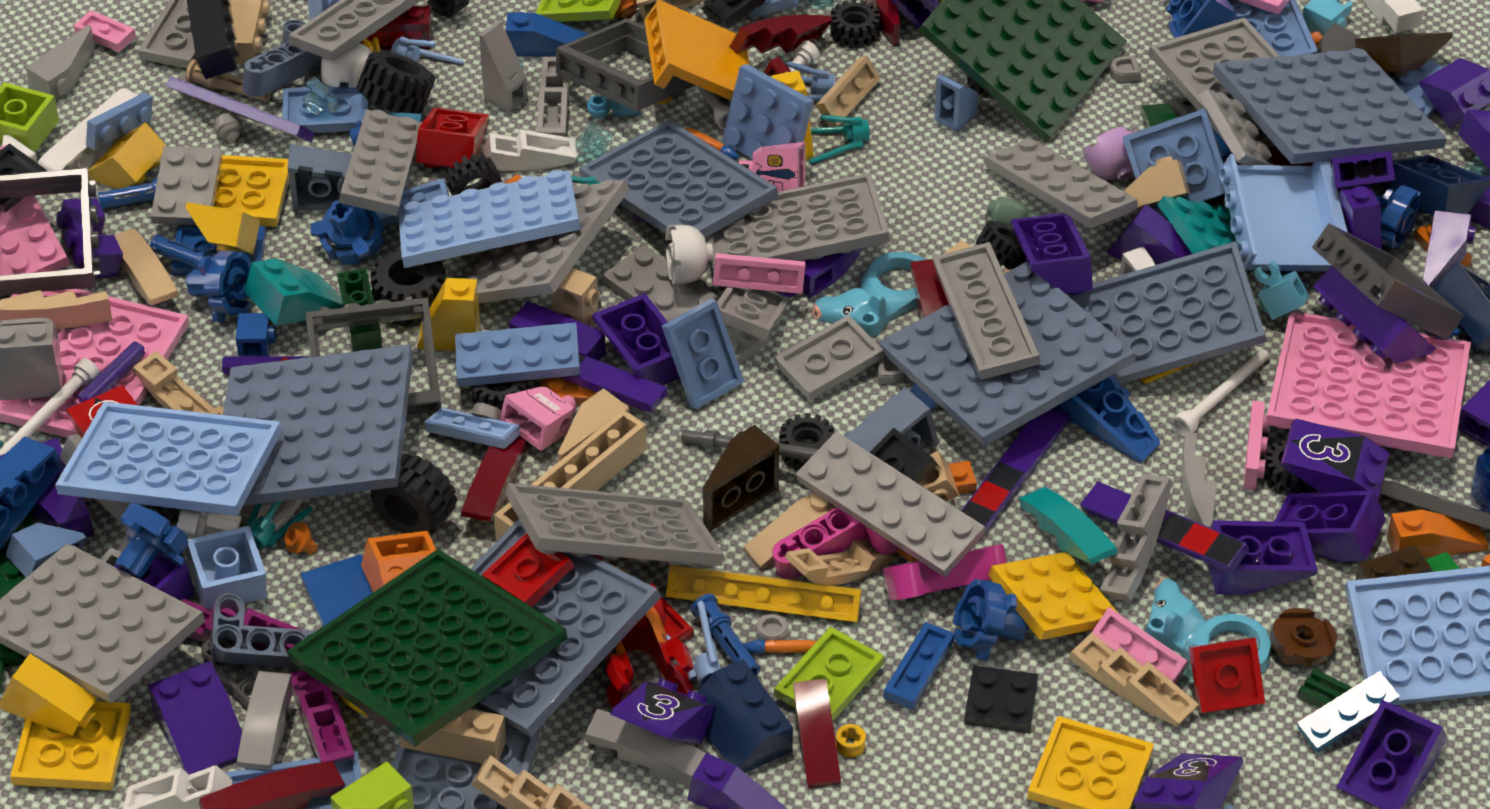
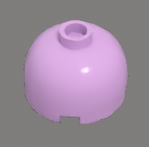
[1083,127,1135,181]

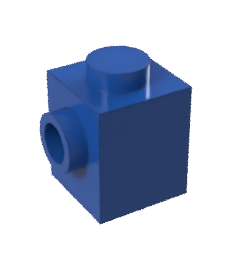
[236,313,276,356]

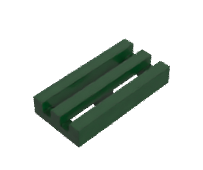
[1297,668,1353,708]

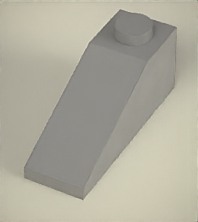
[26,25,95,101]

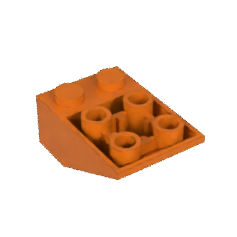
[361,531,437,592]

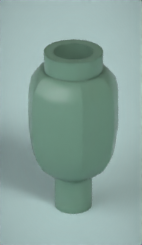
[986,197,1040,228]

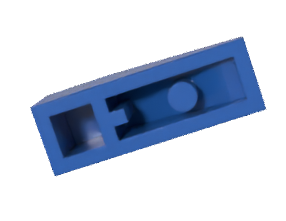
[506,12,588,57]

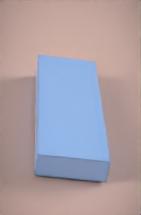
[425,407,521,449]

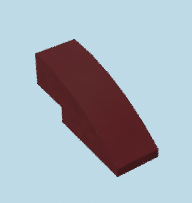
[793,678,841,788]

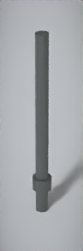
[681,430,819,460]

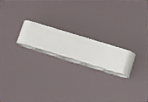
[38,88,139,172]

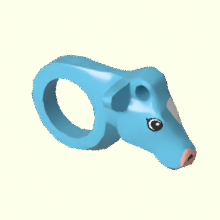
[812,252,926,337]
[1145,579,1271,673]

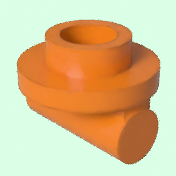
[615,0,638,20]
[284,522,318,554]

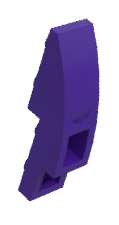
[773,248,862,298]

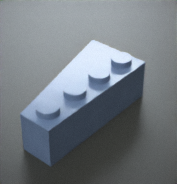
[288,144,410,211]
[843,387,939,452]

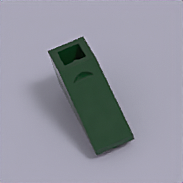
[337,268,383,352]

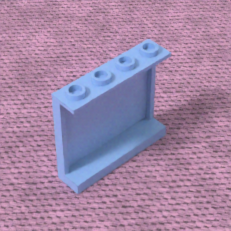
[1219,154,1347,271]

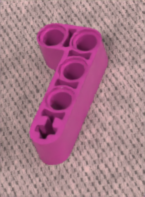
[772,507,899,580]
[883,544,1007,600]

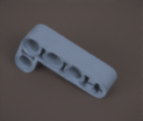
[242,20,322,97]
[210,593,316,669]

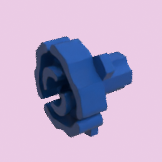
[1374,185,1422,249]
[311,200,385,265]
[185,251,252,322]
[116,503,189,579]
[953,579,1029,661]

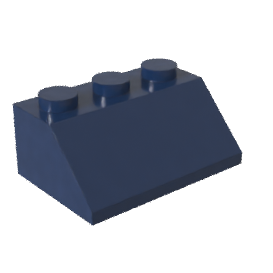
[1383,155,1490,216]
[1433,262,1490,354]
[697,659,793,773]

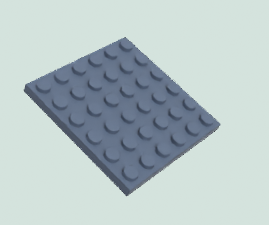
[1212,48,1447,164]
[879,262,1136,446]
[223,345,413,506]
[471,519,661,737]

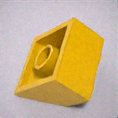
[88,122,167,189]
[185,202,260,255]

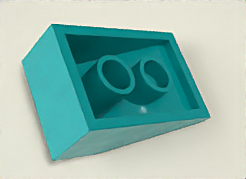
[244,258,343,326]

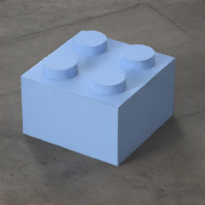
[187,526,267,610]

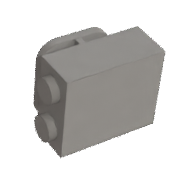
[0,318,64,401]

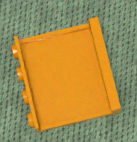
[644,0,750,101]

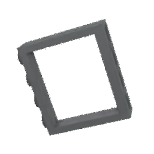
[556,19,696,112]
[0,169,101,295]
[1312,223,1464,340]
[306,296,441,415]

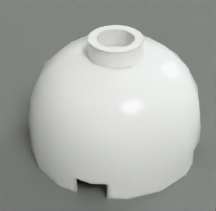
[321,43,372,87]
[666,224,713,285]

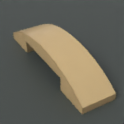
[133,351,224,415]
[785,539,894,585]

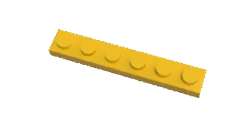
[666,565,862,622]

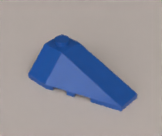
[1167,0,1237,38]
[1055,374,1161,464]

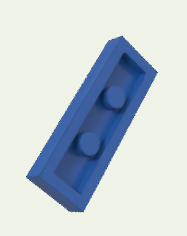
[883,622,955,710]

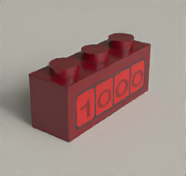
[360,6,432,50]

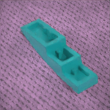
[1019,487,1118,564]

